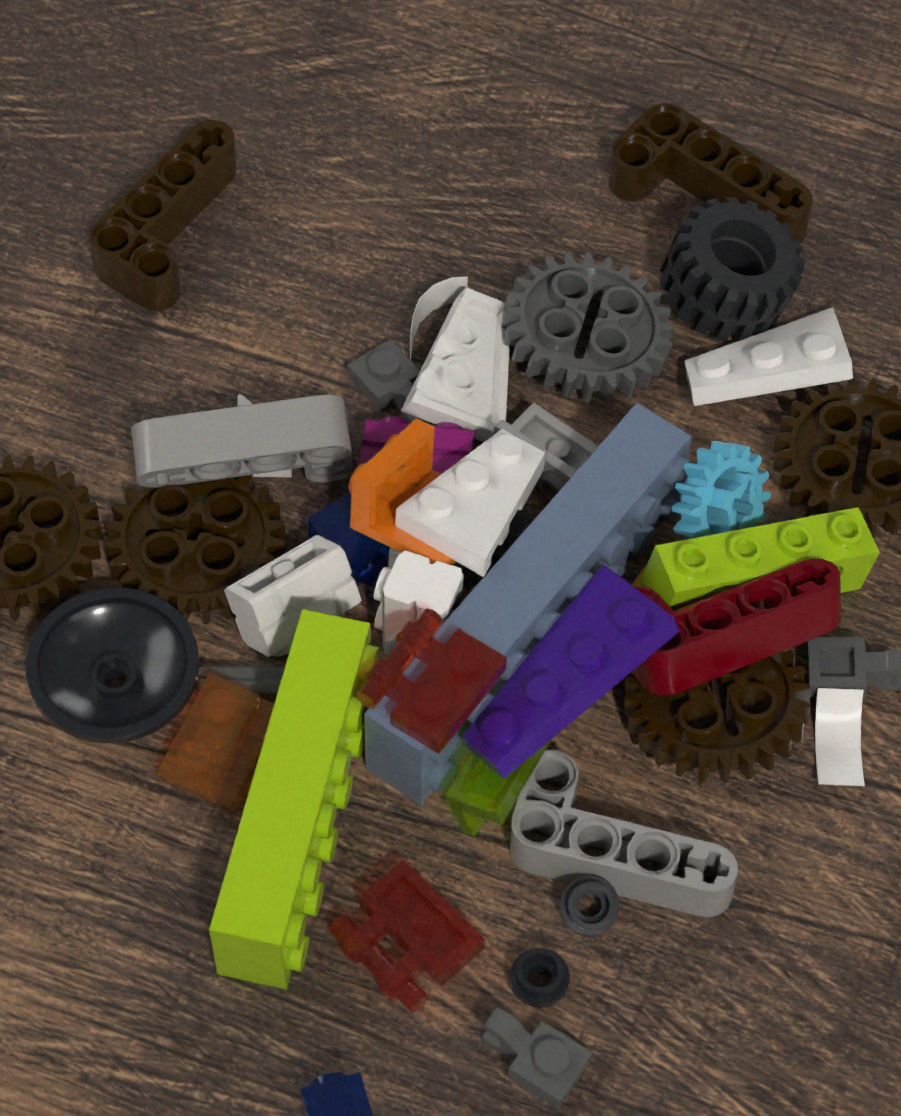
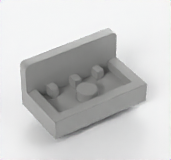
[493,403,598,501]

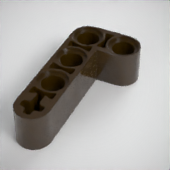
[609,103,813,243]
[89,120,237,311]

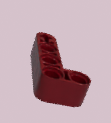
[631,559,841,695]

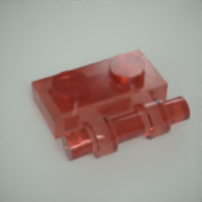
[356,608,507,754]
[329,860,485,1013]

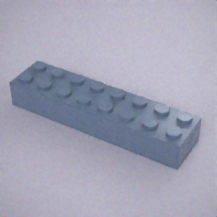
[364,403,693,806]

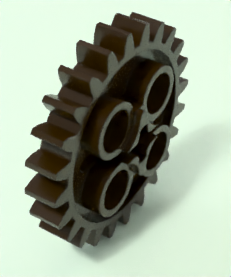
[773,378,901,538]
[0,455,103,621]
[105,475,286,624]
[624,650,811,783]

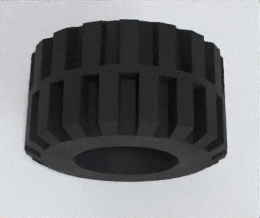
[660,197,805,342]

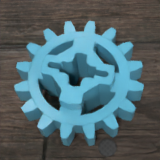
[672,441,771,540]

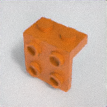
[348,418,456,565]

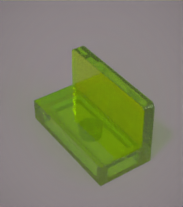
[446,738,553,836]

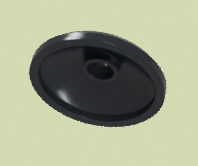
[25,588,199,743]

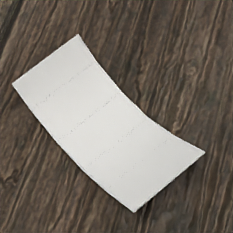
[410,277,468,360]
[815,688,865,786]

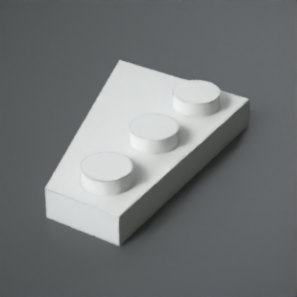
[401,288,510,442]
[685,307,853,406]
[395,429,546,577]

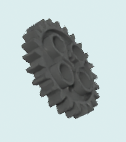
[501,252,675,402]

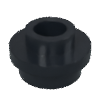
[559,875,619,935]
[510,948,570,1008]

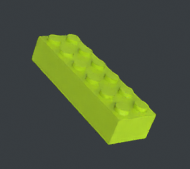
[209,609,381,990]

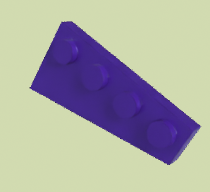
[462,564,680,779]

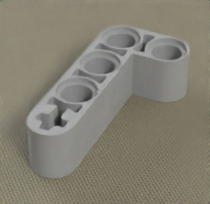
[131,394,354,488]
[510,750,738,917]

